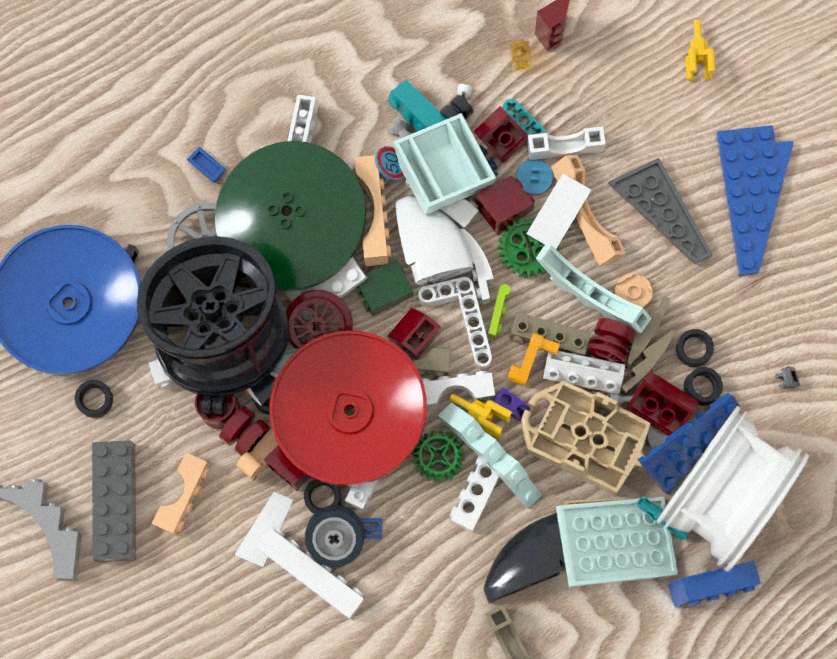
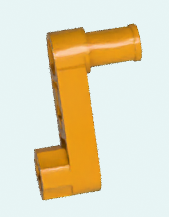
[507,333,560,386]

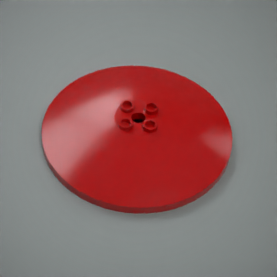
[270,331,427,486]

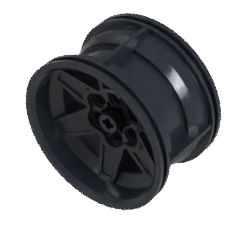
[137,236,289,396]

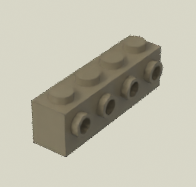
[510,312,591,356]

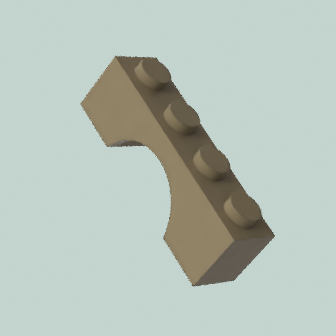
[412,347,451,378]
[485,604,531,659]

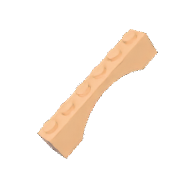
[355,155,391,266]
[551,155,626,266]

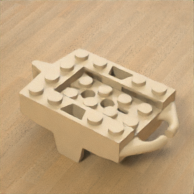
[521,380,651,496]

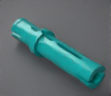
[636,496,689,540]

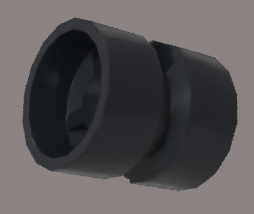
[439,95,474,120]

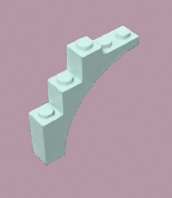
[536,243,651,333]
[437,402,542,509]

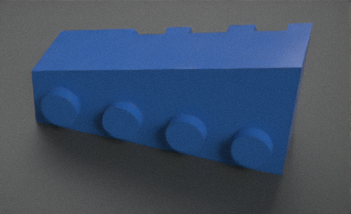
[668,561,761,608]

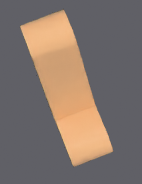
[236,428,278,481]

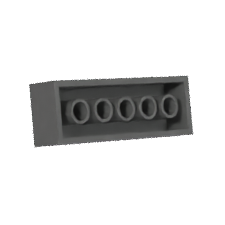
[92,440,136,563]

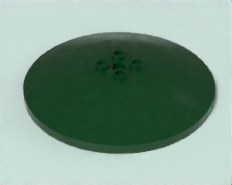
[215,141,366,291]

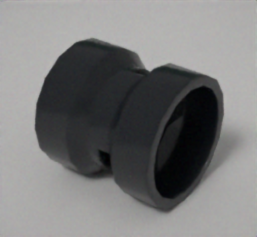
[202,395,227,416]

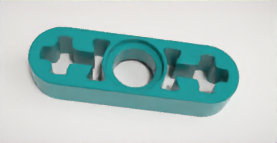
[503,99,545,135]

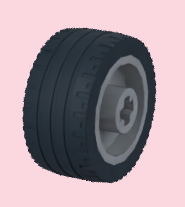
[305,505,365,567]

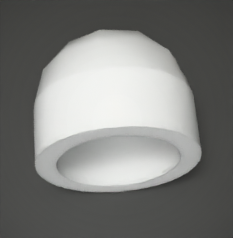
[457,84,473,99]

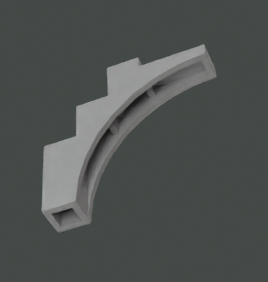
[0,479,82,581]

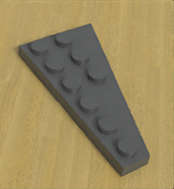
[608,158,713,264]

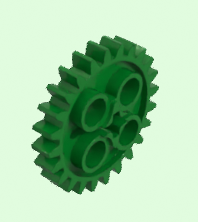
[498,217,560,278]

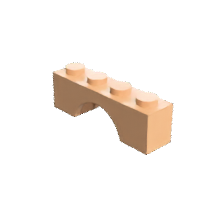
[152,453,210,536]

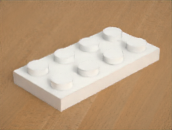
[285,257,368,320]

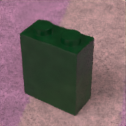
[355,259,414,316]

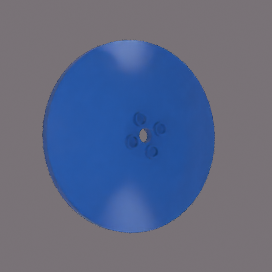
[0,225,141,375]

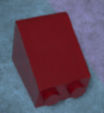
[475,175,535,235]
[264,445,310,491]

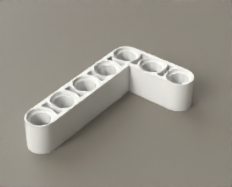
[419,277,492,370]

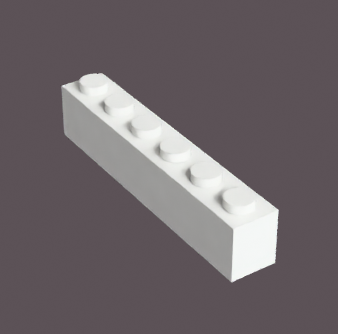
[255,527,365,620]

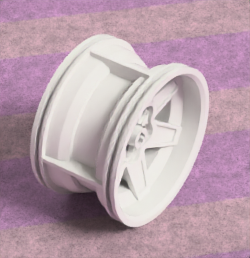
[656,406,809,572]

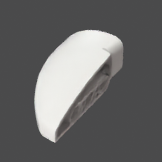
[396,196,473,286]

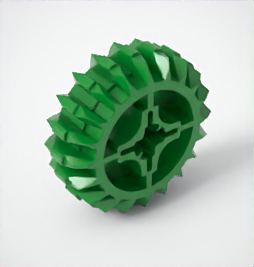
[412,430,465,483]

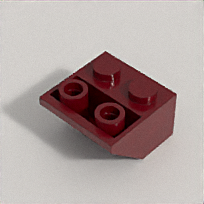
[387,307,441,360]

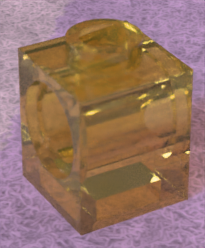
[510,39,531,70]

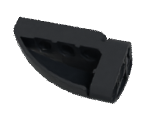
[483,512,566,604]

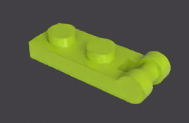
[488,284,511,340]

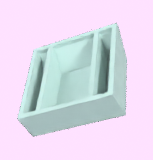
[394,114,496,215]

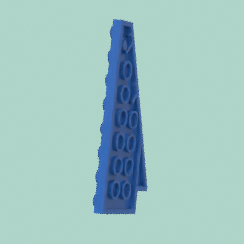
[716,125,794,276]

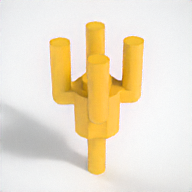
[685,20,716,81]
[449,393,512,440]

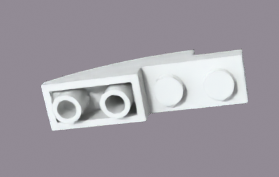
[460,229,494,305]

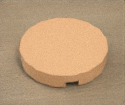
[614,273,653,308]

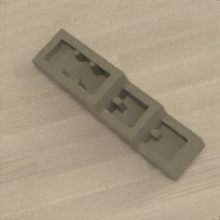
[625,296,670,368]
[620,330,675,396]

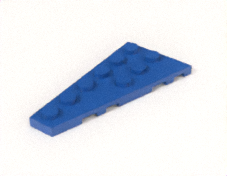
[637,393,741,494]

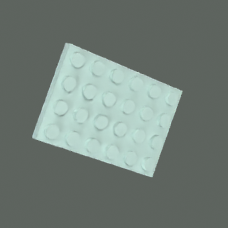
[556,497,678,587]

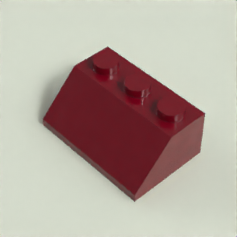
[535,0,570,51]
[625,371,699,436]

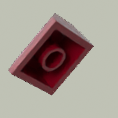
[473,106,528,163]

